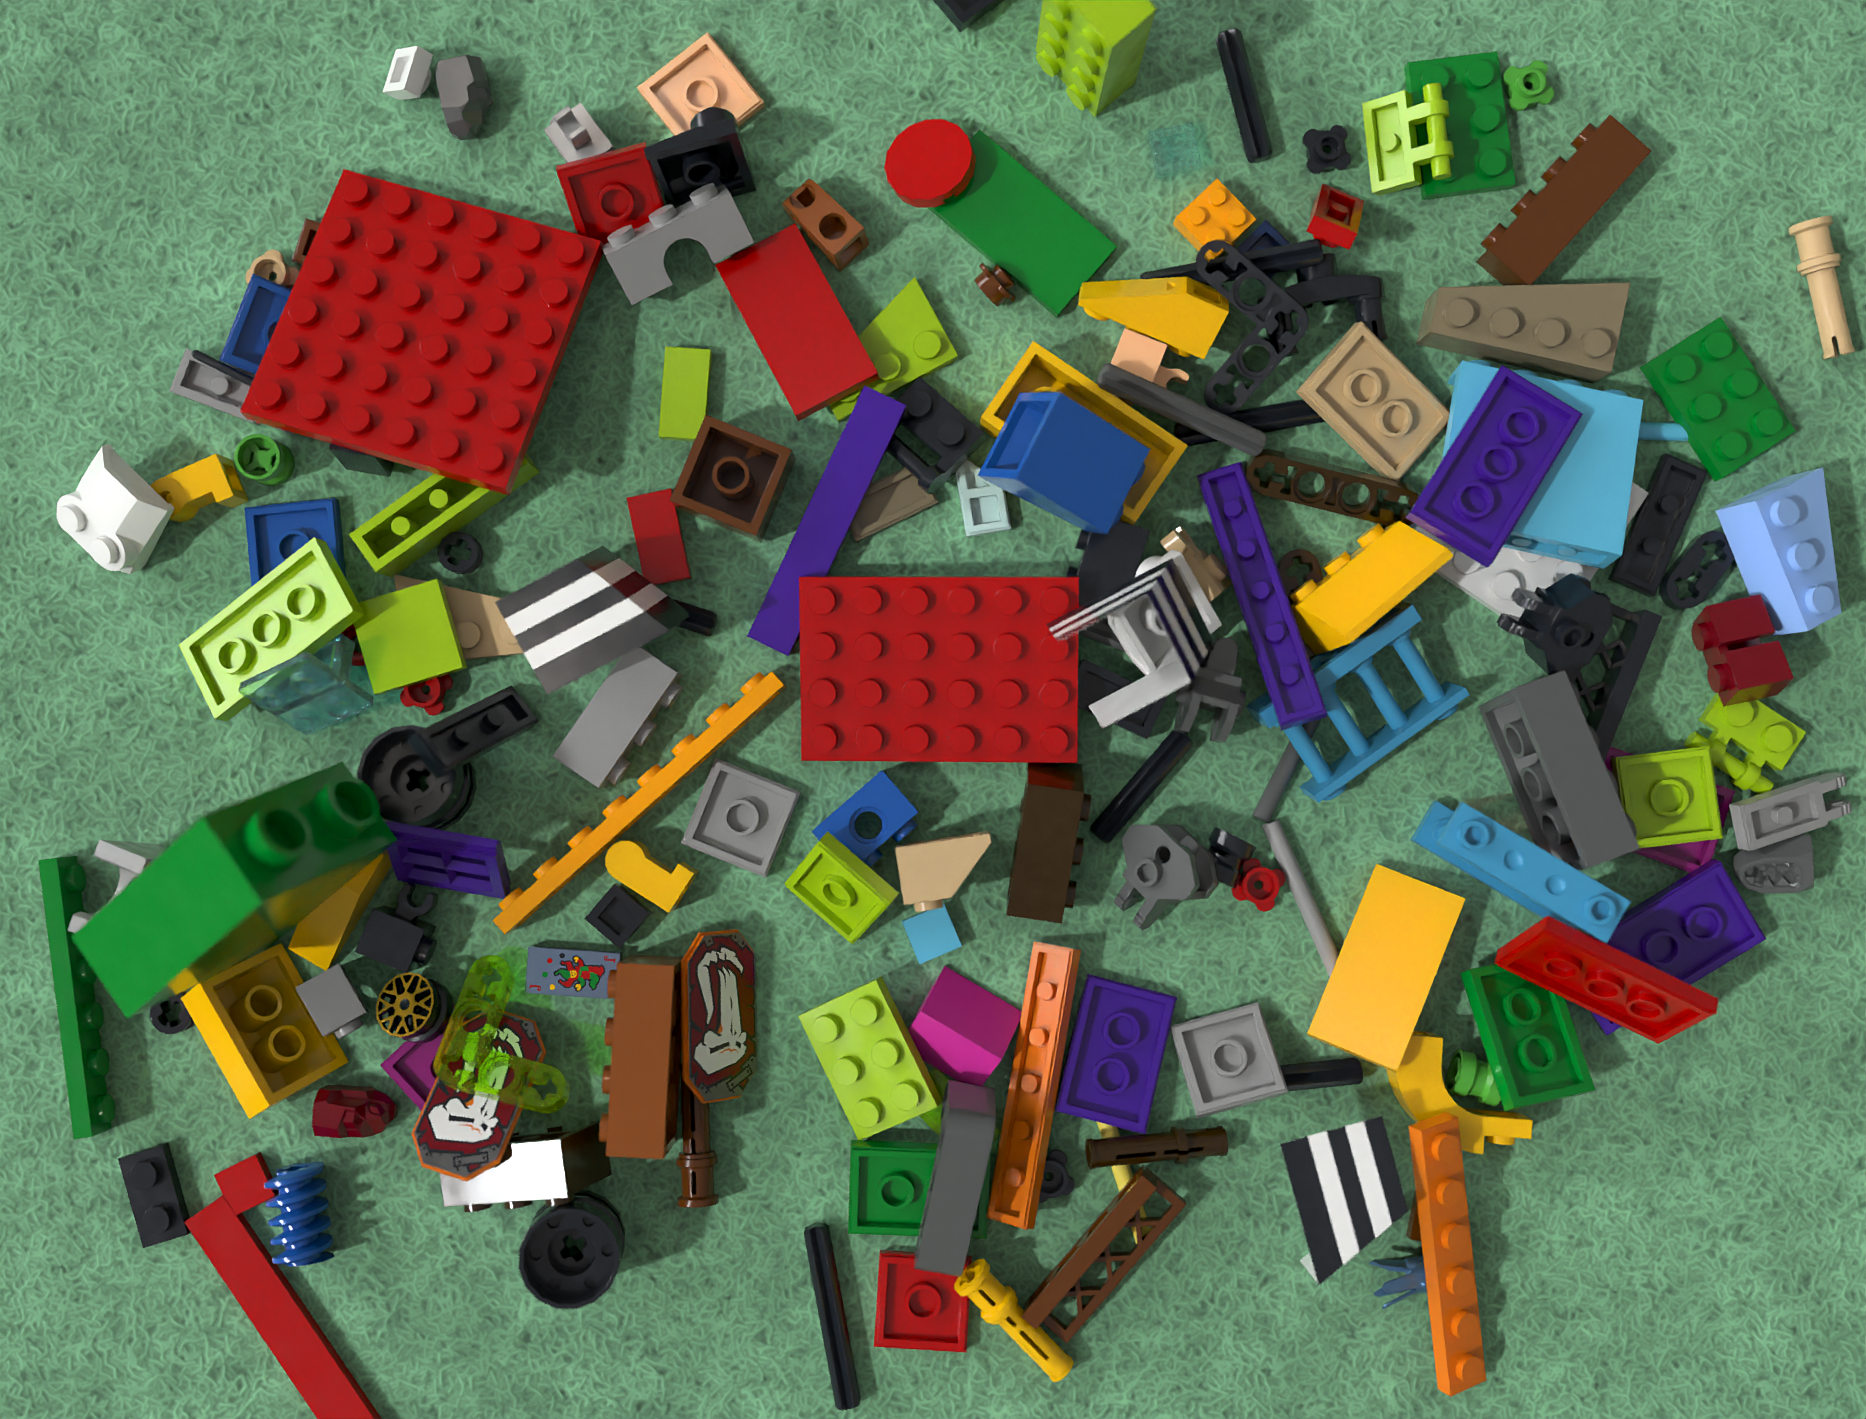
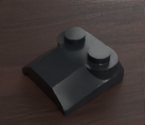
[644,107,756,208]

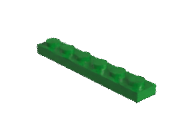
[38,856,115,1139]

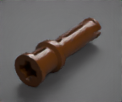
[676,1063,719,1208]

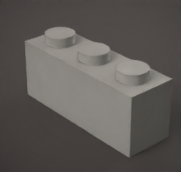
[552,646,683,788]

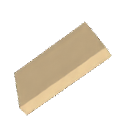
[1296,322,1450,481]

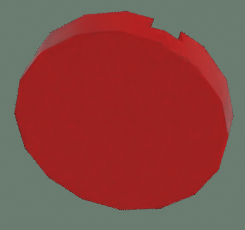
[884,119,976,208]

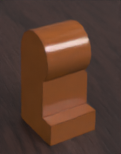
[781,179,869,272]

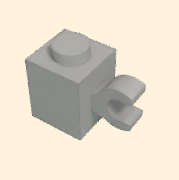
[544,103,615,163]

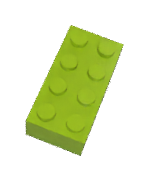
[1036,0,1156,117]

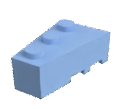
[1716,467,1841,637]

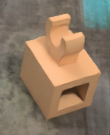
[1111,328,1189,407]

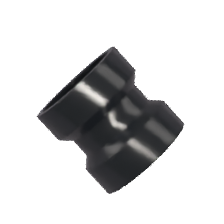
[1208,827,1256,889]

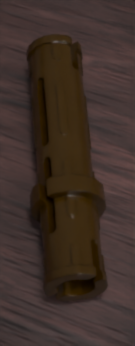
[1085,1126,1228,1170]

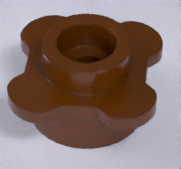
[974,262,1017,307]

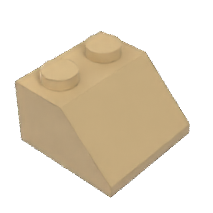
[895,831,991,912]

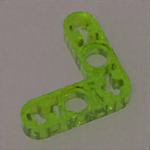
[433,955,570,1113]

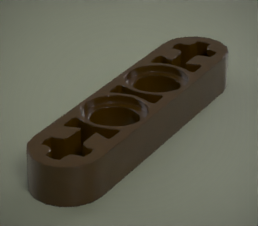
[1245,449,1419,526]

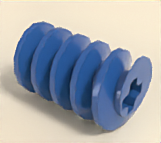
[264,1162,335,1267]

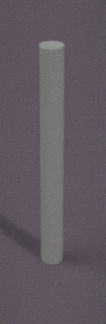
[1262,819,1339,977]

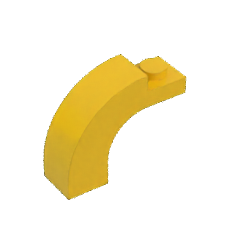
[1386,1031,1533,1154]

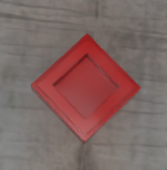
[214,1152,279,1215]

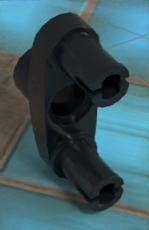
[1257,253,1388,359]

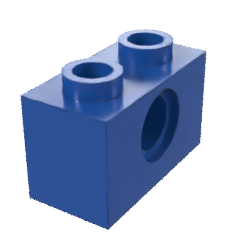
[812,770,919,867]

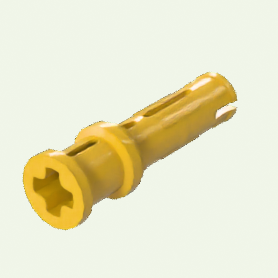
[954,1259,1074,1382]

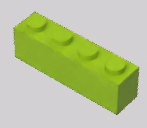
[349,453,540,578]

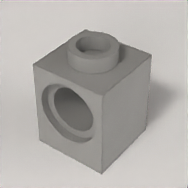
[295,963,369,1040]

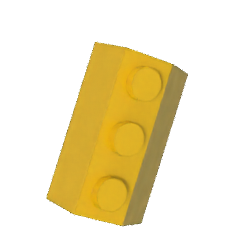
[1290,521,1454,655]
[181,943,349,1119]

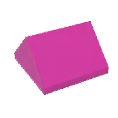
[907,965,1022,1086]

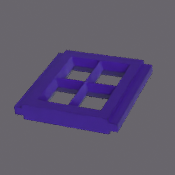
[385,821,511,899]

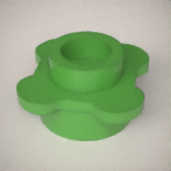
[1503,60,1554,111]

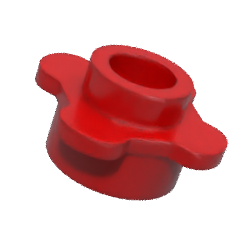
[400,674,453,716]
[1231,858,1285,912]

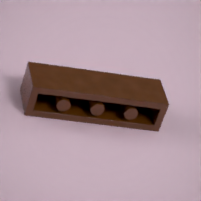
[1476,115,1651,286]

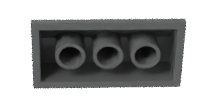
[1479,670,1640,870]

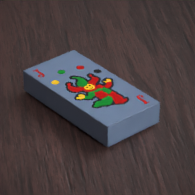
[525,945,623,999]

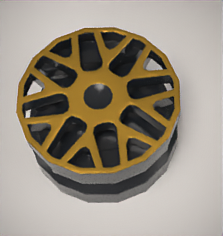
[376,972,453,1044]

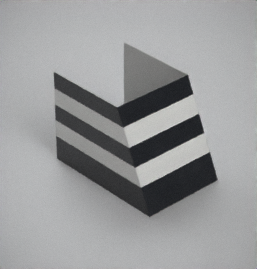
[495,546,691,695]
[1046,558,1214,728]
[1280,1116,1408,1285]

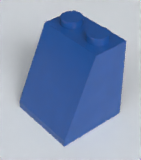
[977,392,1150,534]

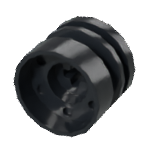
[357,725,477,830]
[518,1190,625,1309]

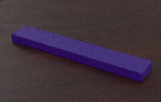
[747,385,907,656]
[1197,462,1327,730]

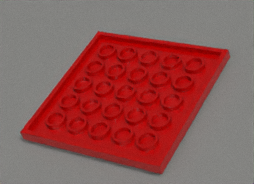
[240,169,604,496]

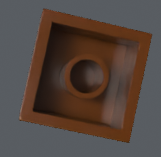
[670,414,796,543]

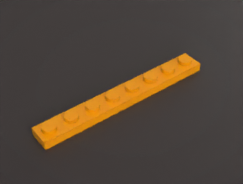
[492,671,787,934]

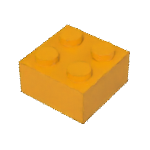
[1173,179,1256,260]

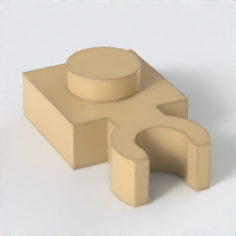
[1160,525,1232,602]

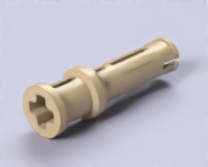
[1788,216,1855,360]

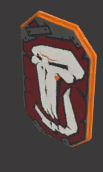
[681,929,757,1104]
[411,1007,547,1182]

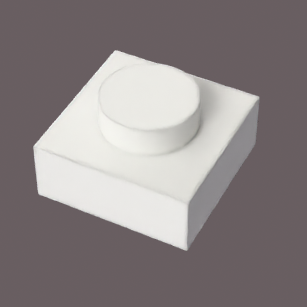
[383,46,433,100]

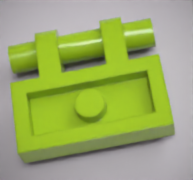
[1362,83,1454,196]
[1684,693,1806,795]

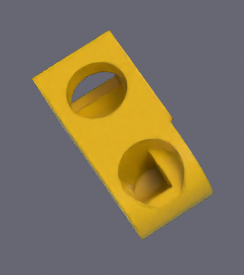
[150,454,249,522]
[605,840,699,913]

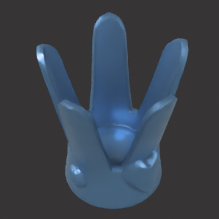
[1369,1255,1427,1309]

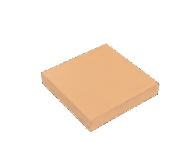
[637,32,765,136]

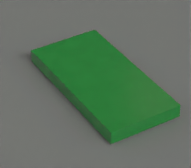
[928,129,1117,318]

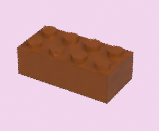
[599,954,683,1159]

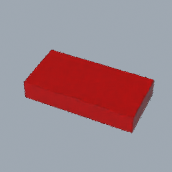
[626,488,692,586]

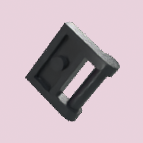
[887,377,986,495]

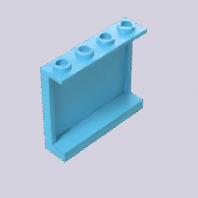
[1423,360,1643,569]

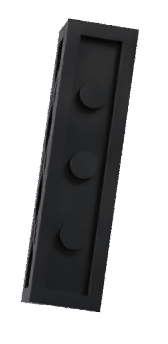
[1568,603,1662,762]

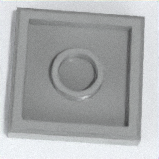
[681,758,801,878]
[1170,1002,1288,1119]

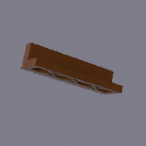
[1021,1164,1186,1344]

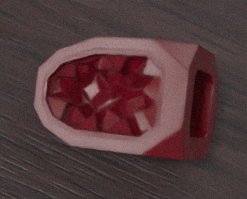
[312,1085,398,1138]

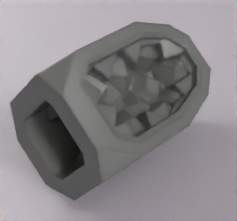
[436,55,493,140]
[1733,834,1814,893]

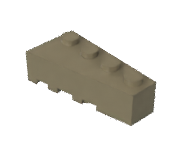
[1416,283,1630,384]

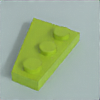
[829,277,958,423]

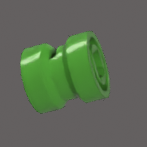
[234,434,295,486]
[1445,1049,1501,1107]

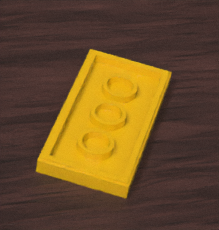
[1307,864,1466,1073]

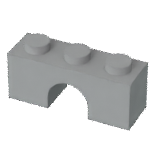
[602,183,754,305]

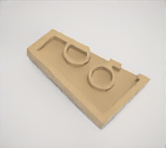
[394,574,524,660]

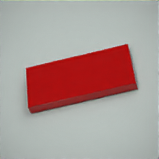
[715,223,880,421]
[1494,916,1719,1044]

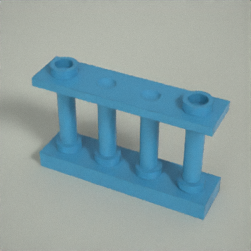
[1246,601,1470,803]
[1410,801,1631,943]

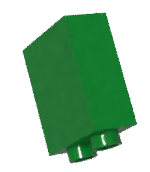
[71,762,397,1019]

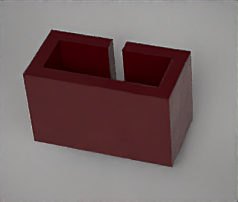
[1691,594,1794,707]

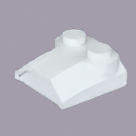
[56,444,175,574]
[1107,549,1222,676]

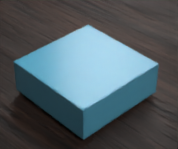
[902,903,962,964]

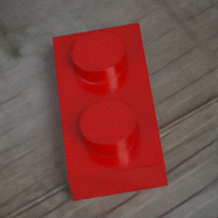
[1306,183,1364,250]

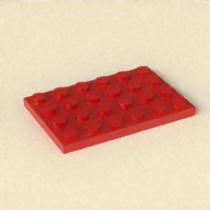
[799,576,1079,763]

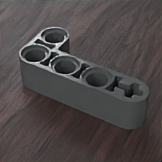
[914,1080,996,1277]

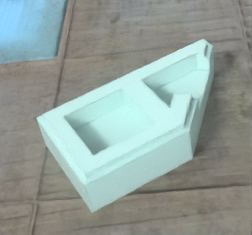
[955,459,1012,538]

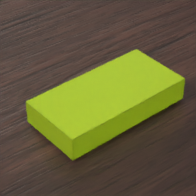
[658,346,712,442]

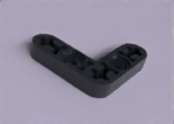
[1196,239,1309,415]

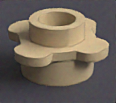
[245,250,300,288]

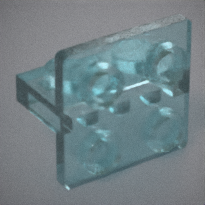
[238,633,374,735]

